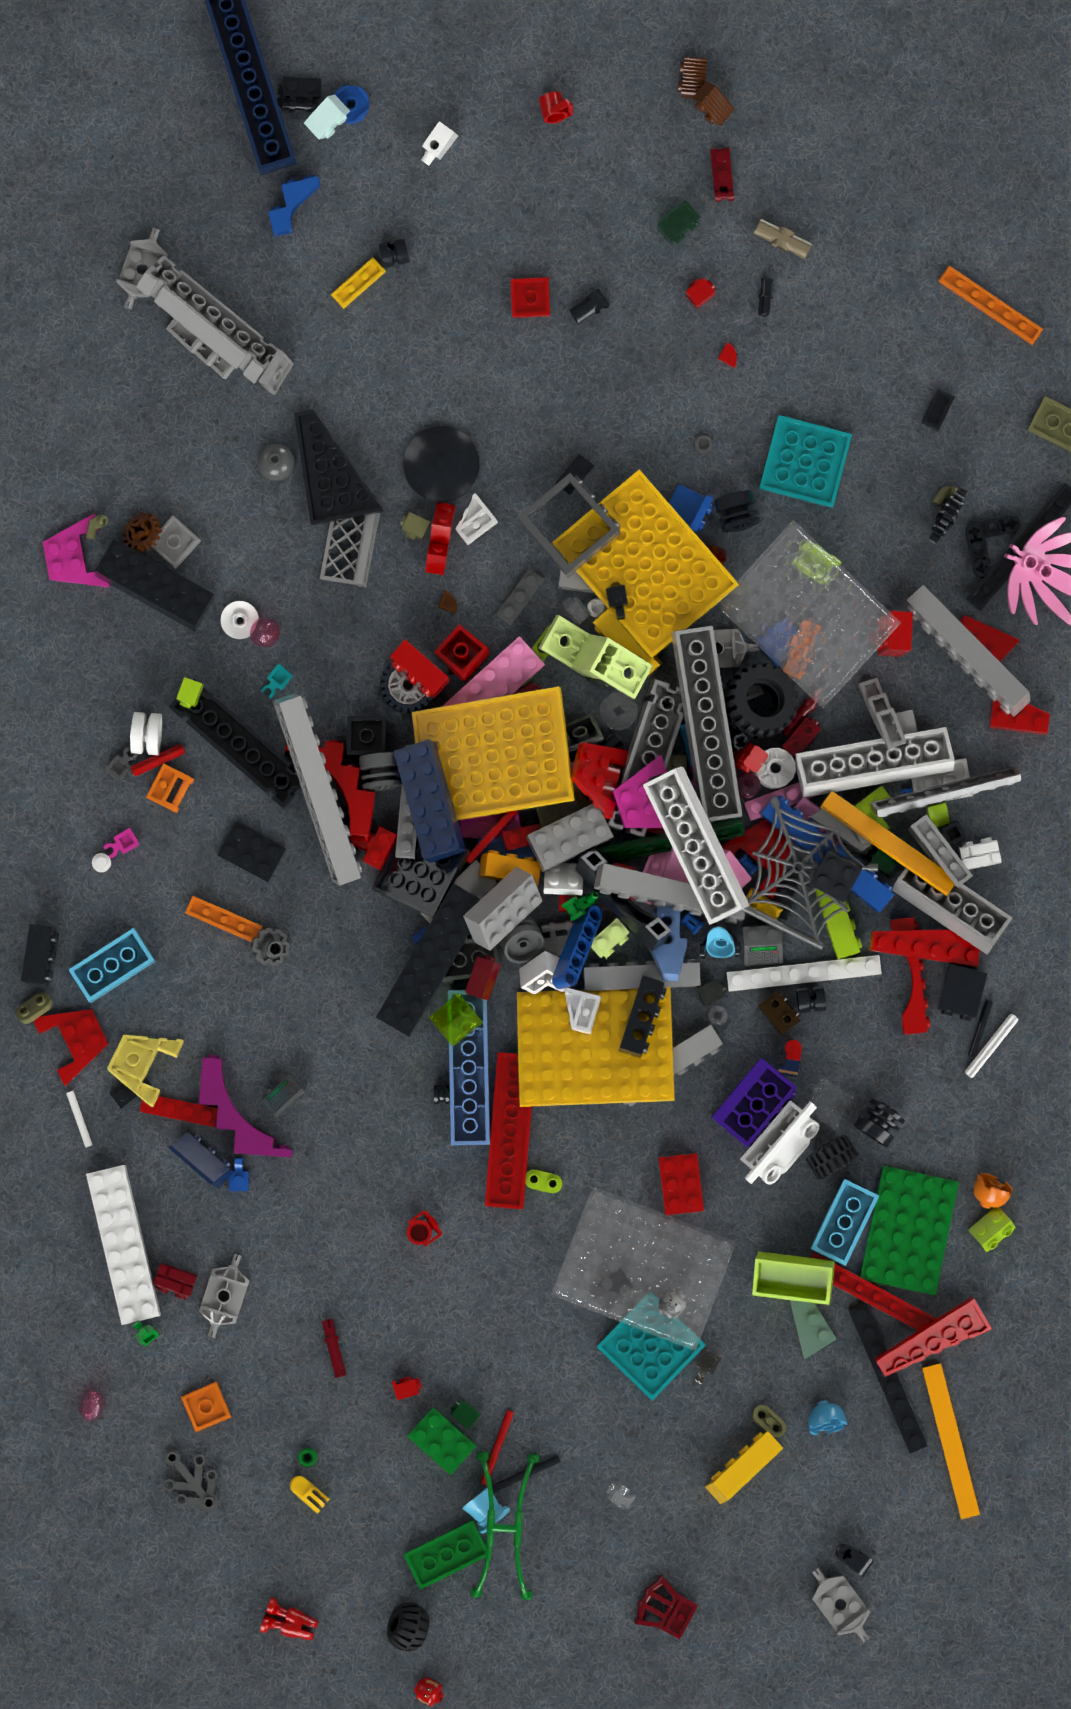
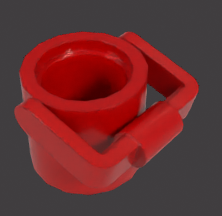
[538,92,574,123]
[407,1210,442,1247]

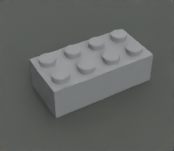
[526,804,614,872]
[463,867,542,950]

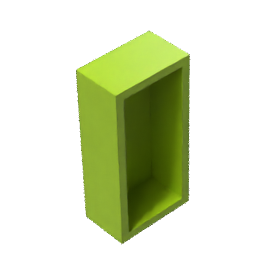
[752,1251,835,1305]

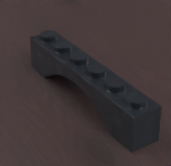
[575,848,671,952]

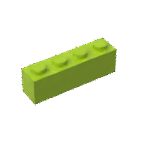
[815,889,862,960]

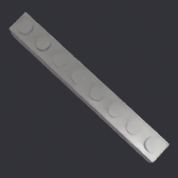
[594,863,748,924]

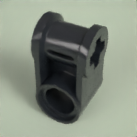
[836,1544,874,1577]

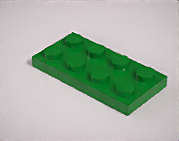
[403,1520,487,1590]

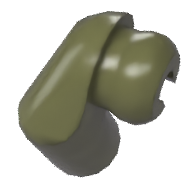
[932,486,958,506]
[86,515,108,540]

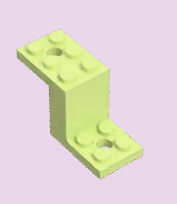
[538,615,653,699]

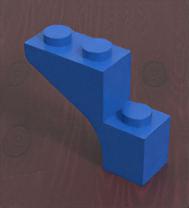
[268,175,320,237]

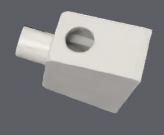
[420,121,458,166]

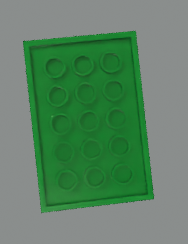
[860,1166,959,1295]

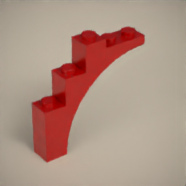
[285,740,375,842]

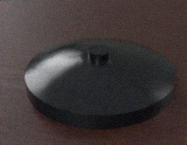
[403,426,479,502]

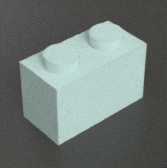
[304,95,350,139]

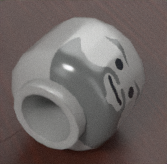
[658,1290,686,1319]

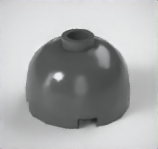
[257,443,295,482]

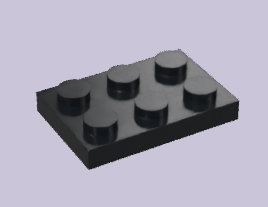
[217,822,286,882]

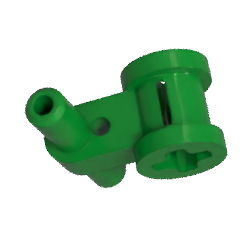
[561,891,599,922]

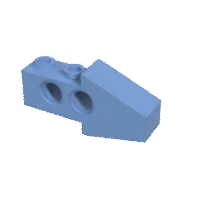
[650,905,687,981]

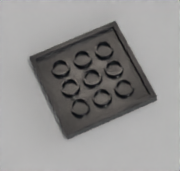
[372,837,470,918]

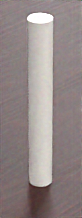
[66,1091,93,1148]

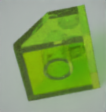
[429,993,483,1047]

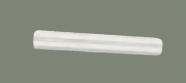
[965,1014,1018,1078]

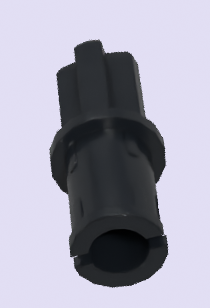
[758,278,773,317]

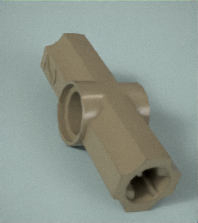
[754,219,812,259]

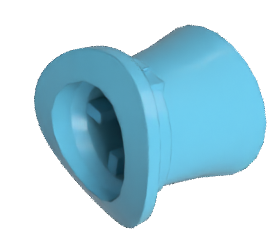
[462,1487,510,1534]

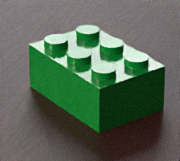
[407,1406,477,1476]

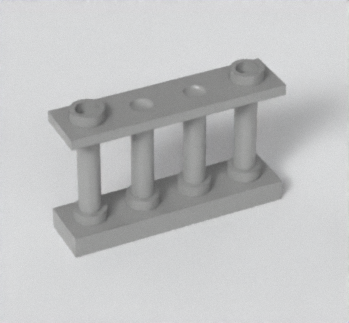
[907,815,973,888]

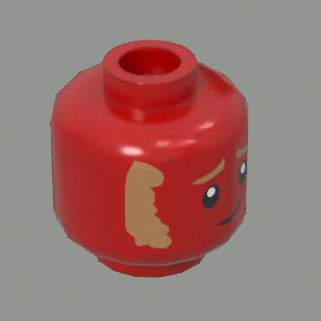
[414,1677,444,1707]

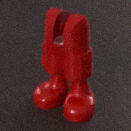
[259,1597,319,1640]

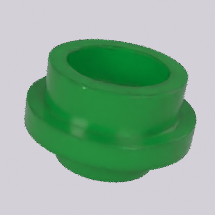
[298,1448,317,1467]

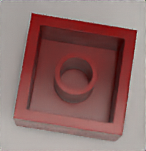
[434,624,490,682]

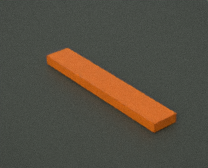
[938,265,1043,345]

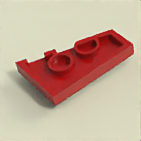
[960,615,1020,662]

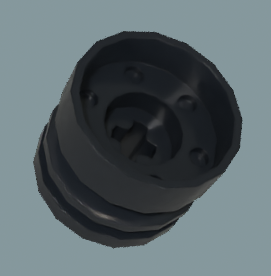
[714,490,761,533]
[854,1098,905,1148]

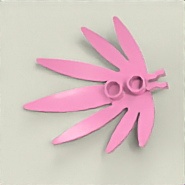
[1004,517,1071,626]

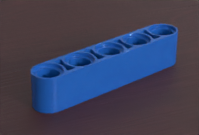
[552,906,602,989]

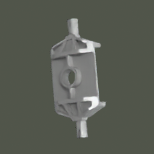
[116,228,168,309]
[674,629,759,668]
[199,1254,250,1338]
[812,1568,870,1643]

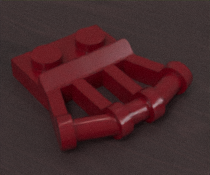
[634,1574,699,1640]

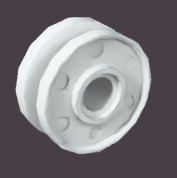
[755,748,796,789]

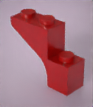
[425,503,456,575]

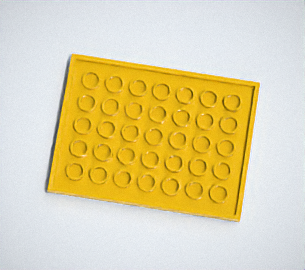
[552,469,739,659]
[412,686,575,820]
[517,987,675,1107]

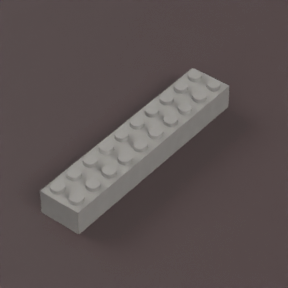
[671,626,742,822]
[273,693,362,886]

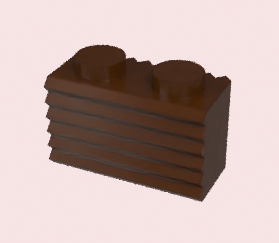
[678,57,707,99]
[692,81,734,126]

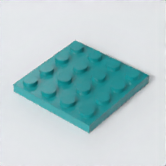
[759,415,852,508]
[597,1291,705,1401]

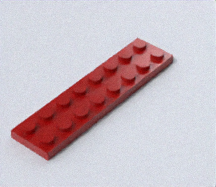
[485,1052,532,1209]

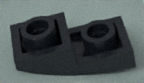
[772,880,798,920]

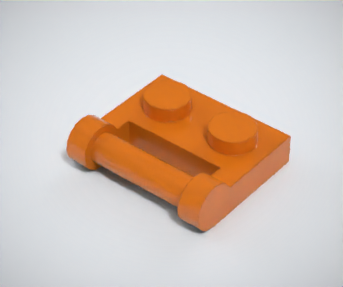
[146,763,194,813]

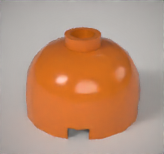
[973,1173,1013,1209]

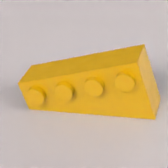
[705,1431,783,1504]

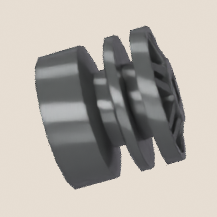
[359,752,402,792]

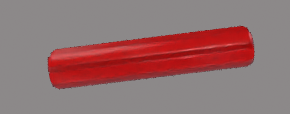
[131,744,185,776]

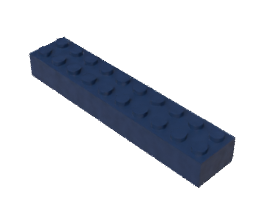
[205,0,297,175]

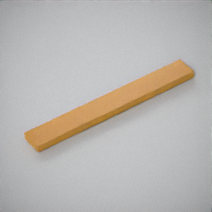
[820,791,954,896]
[922,1363,980,1519]

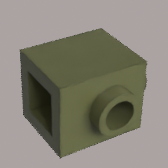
[400,512,431,541]

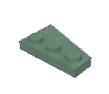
[790,1300,837,1359]

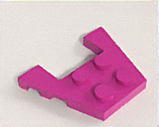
[43,514,110,587]
[612,756,667,828]

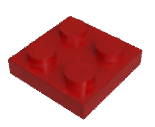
[511,277,550,318]

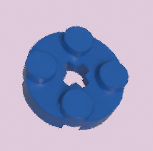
[334,85,370,124]

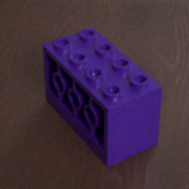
[711,1058,797,1148]

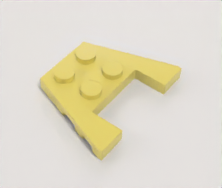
[107,1035,184,1107]

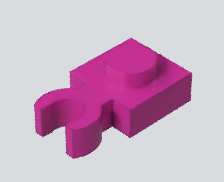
[103,828,140,858]

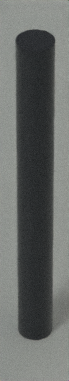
[492,1455,561,1493]

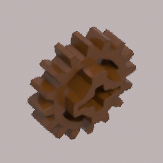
[122,512,163,553]

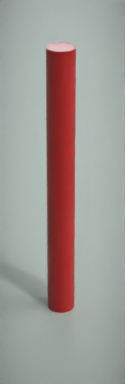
[480,1410,514,1486]

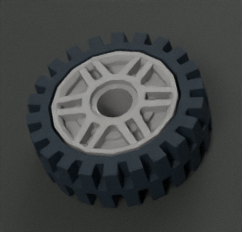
[380,663,434,714]

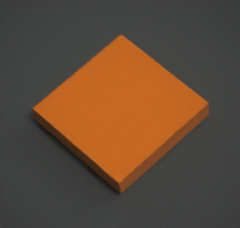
[181,1381,231,1432]

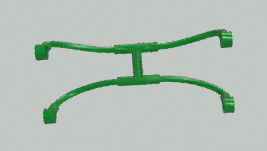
[470,1452,539,1600]

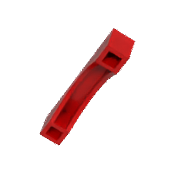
[889,917,930,1035]

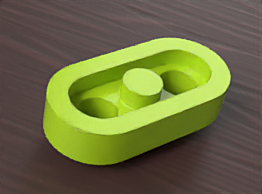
[525,1170,562,1193]

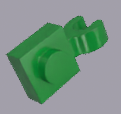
[133,1320,160,1347]

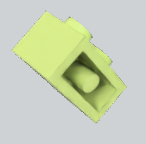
[591,918,630,959]

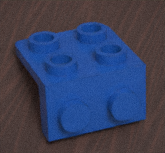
[669,485,715,534]

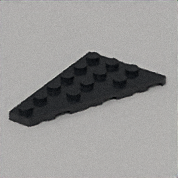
[294,410,383,526]

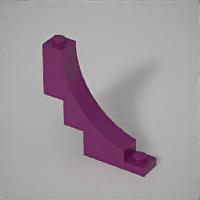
[199,1054,293,1158]

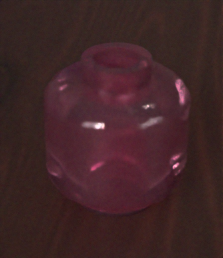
[737,772,761,799]
[78,1391,105,1421]

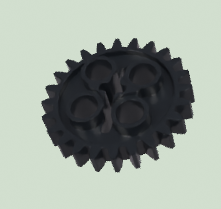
[928,487,968,544]

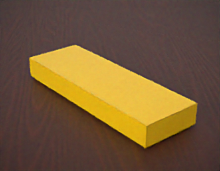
[331,257,386,309]

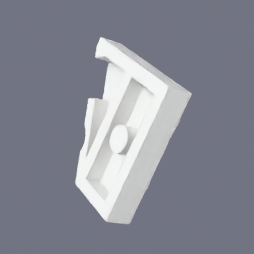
[456,493,498,545]
[564,988,601,1034]

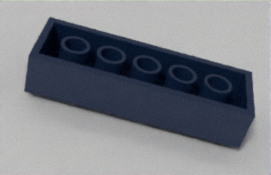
[393,739,466,863]

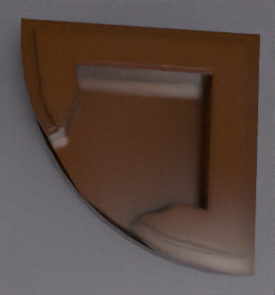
[438,590,457,614]

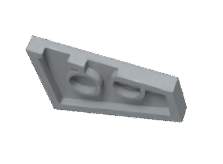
[810,795,872,852]

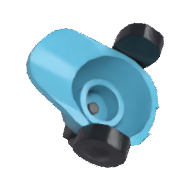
[699,926,742,959]

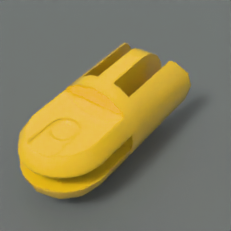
[290,1476,330,1514]

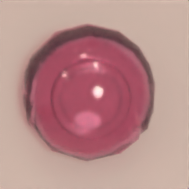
[250,618,280,647]

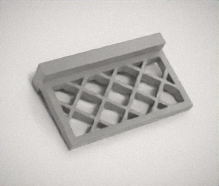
[320,513,380,588]

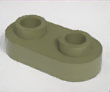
[16,992,53,1024]
[752,1405,786,1438]

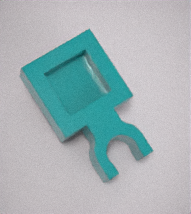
[261,663,294,699]

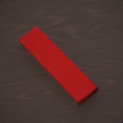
[466,810,520,865]

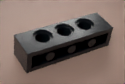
[619,976,667,1058]

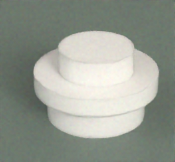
[587,598,606,618]
[92,853,111,872]

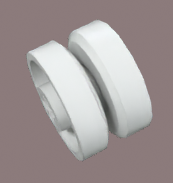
[130,712,162,755]

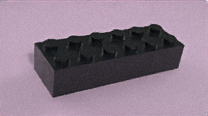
[95,539,214,631]

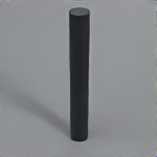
[968,1000,993,1057]

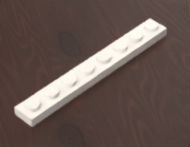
[727,955,882,992]

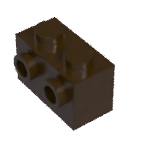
[758,991,800,1036]

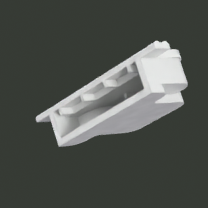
[740,1101,819,1184]

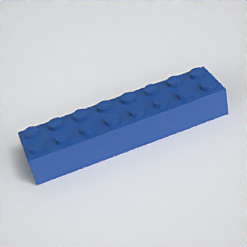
[759,795,895,912]

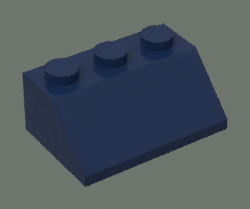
[169,1132,234,1189]

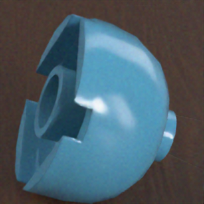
[808,1400,848,1435]

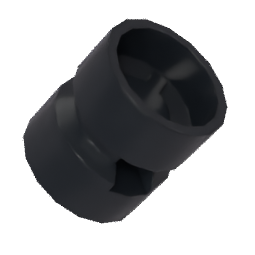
[378,239,410,268]
[796,986,826,1013]

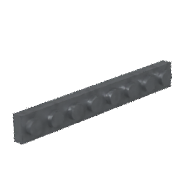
[871,767,1021,817]

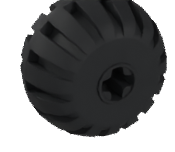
[387,1603,430,1651]

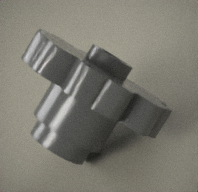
[250,927,290,966]

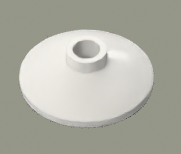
[221,601,259,639]

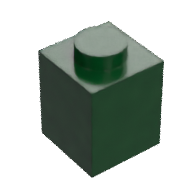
[451,1399,481,1430]

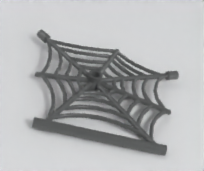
[741,797,878,950]

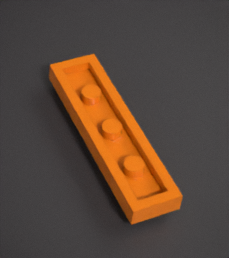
[185,896,263,942]

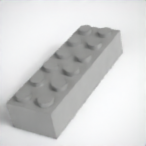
[892,868,1012,955]

